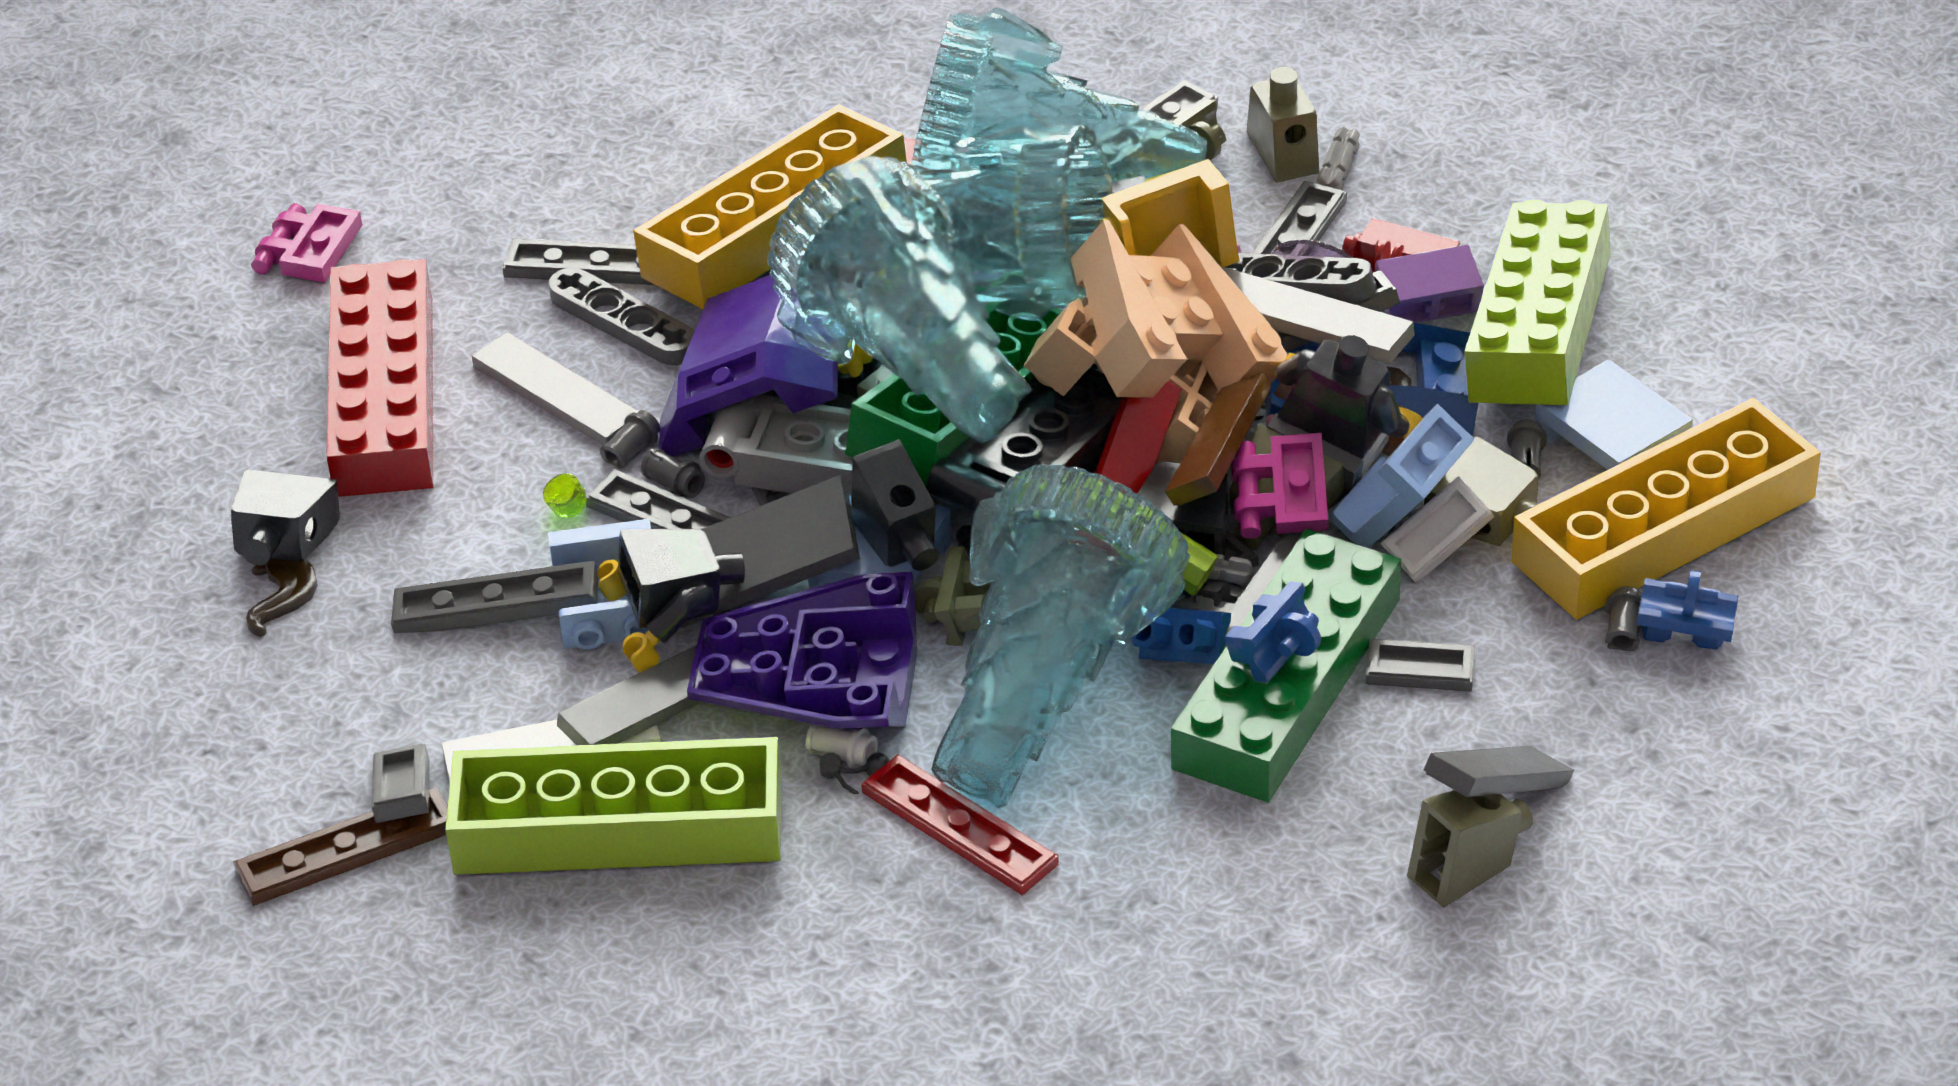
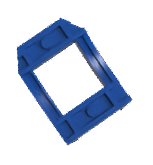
[1265,323,1479,436]

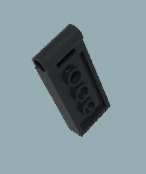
[926,368,1122,532]

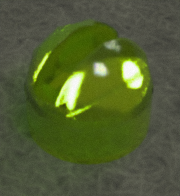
[543,473,587,518]

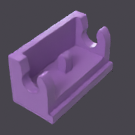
[1375,244,1484,323]

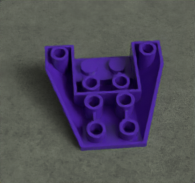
[658,267,838,457]
[687,572,917,729]

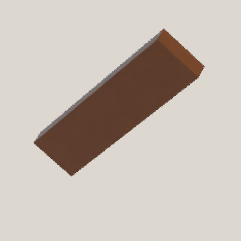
[1165,372,1271,506]
[233,787,448,906]

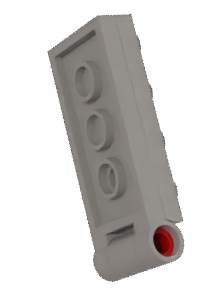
[699,395,945,507]

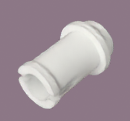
[805,724,878,769]

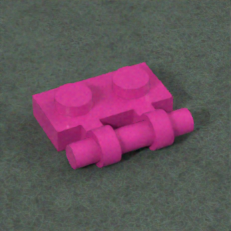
[251,203,362,283]
[1231,433,1329,538]

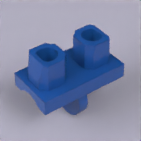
[1636,569,1739,650]
[1225,581,1321,683]
[1132,607,1231,665]

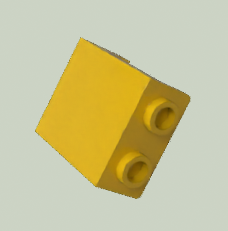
[1099,159,1239,268]

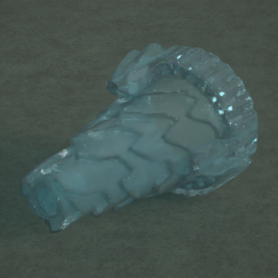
[908,7,1207,196]
[802,112,1113,321]
[768,156,1032,442]
[931,464,1190,808]

